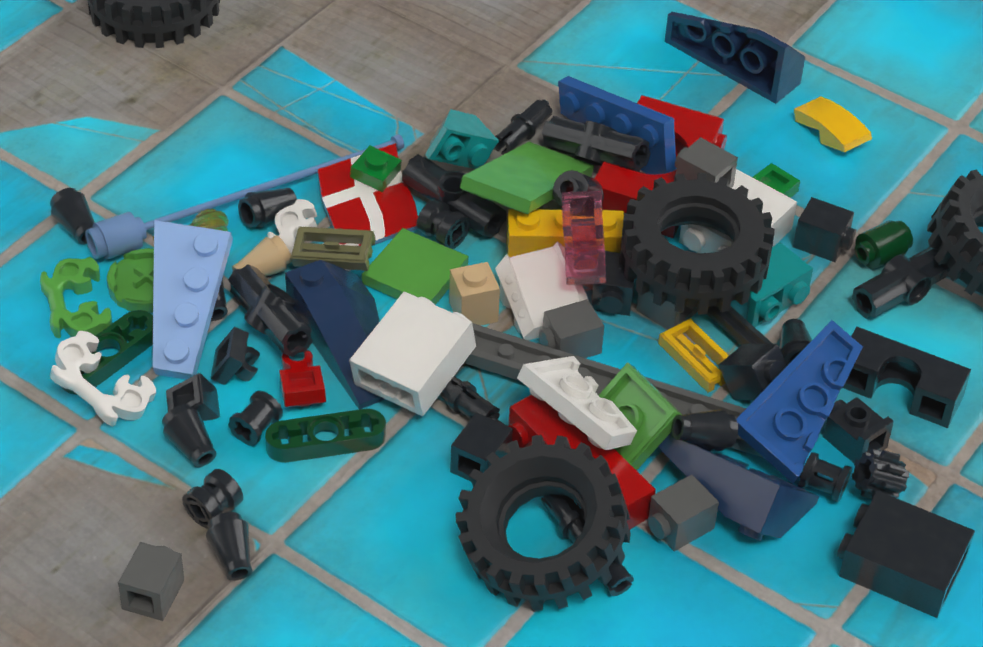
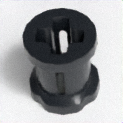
[228,391,283,446]
[798,452,852,502]

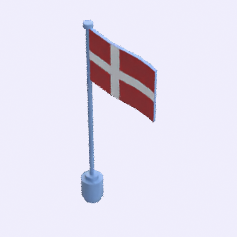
[85,134,418,260]

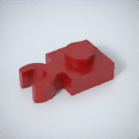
[279,350,326,407]

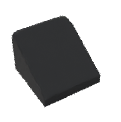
[166,373,220,421]

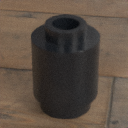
[553,170,604,210]

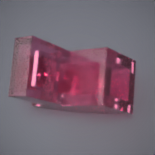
[562,190,606,285]

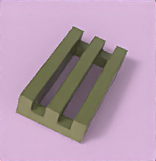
[290,226,376,271]

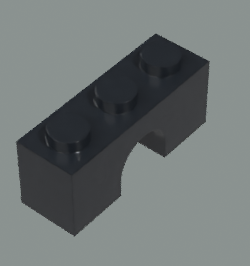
[842,326,971,428]

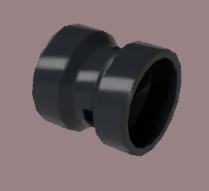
[416,198,470,249]
[182,469,243,529]

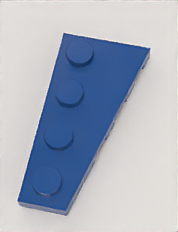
[558,76,677,174]
[736,320,863,483]

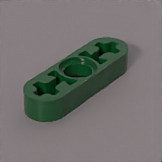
[62,310,153,395]
[265,409,386,463]

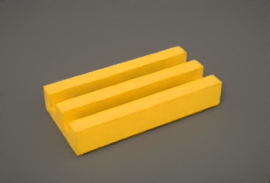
[658,318,729,393]

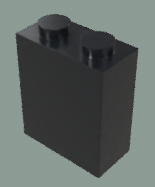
[837,490,975,618]

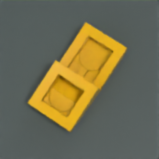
[794,96,872,152]

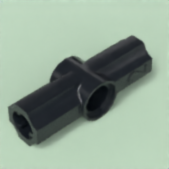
[542,116,651,172]
[402,154,507,238]
[852,247,951,318]
[228,264,313,357]

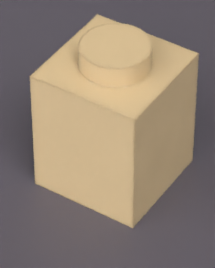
[449,262,500,326]

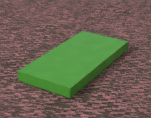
[460,142,594,214]

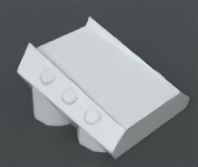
[495,241,589,340]

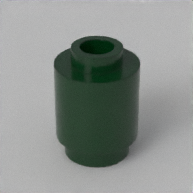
[854,220,913,269]

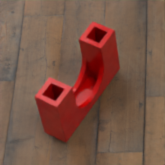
[594,95,727,238]

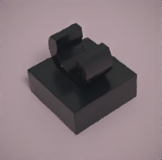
[211,326,260,385]

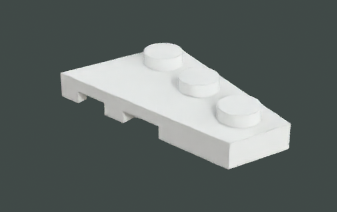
[517,356,637,450]

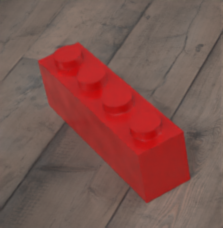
[509,394,656,530]

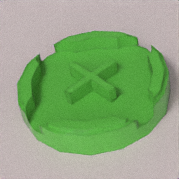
[107,248,154,313]

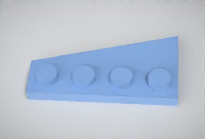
[153,220,233,380]

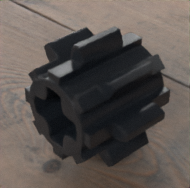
[852,448,909,499]

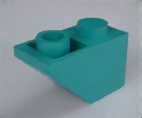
[425,109,499,169]
[746,242,813,327]

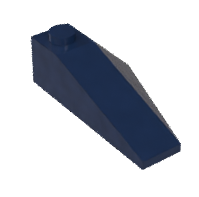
[665,12,805,104]
[285,260,385,409]
[658,432,820,541]

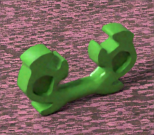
[40,257,112,338]

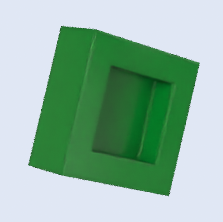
[350,145,402,192]
[752,163,800,198]

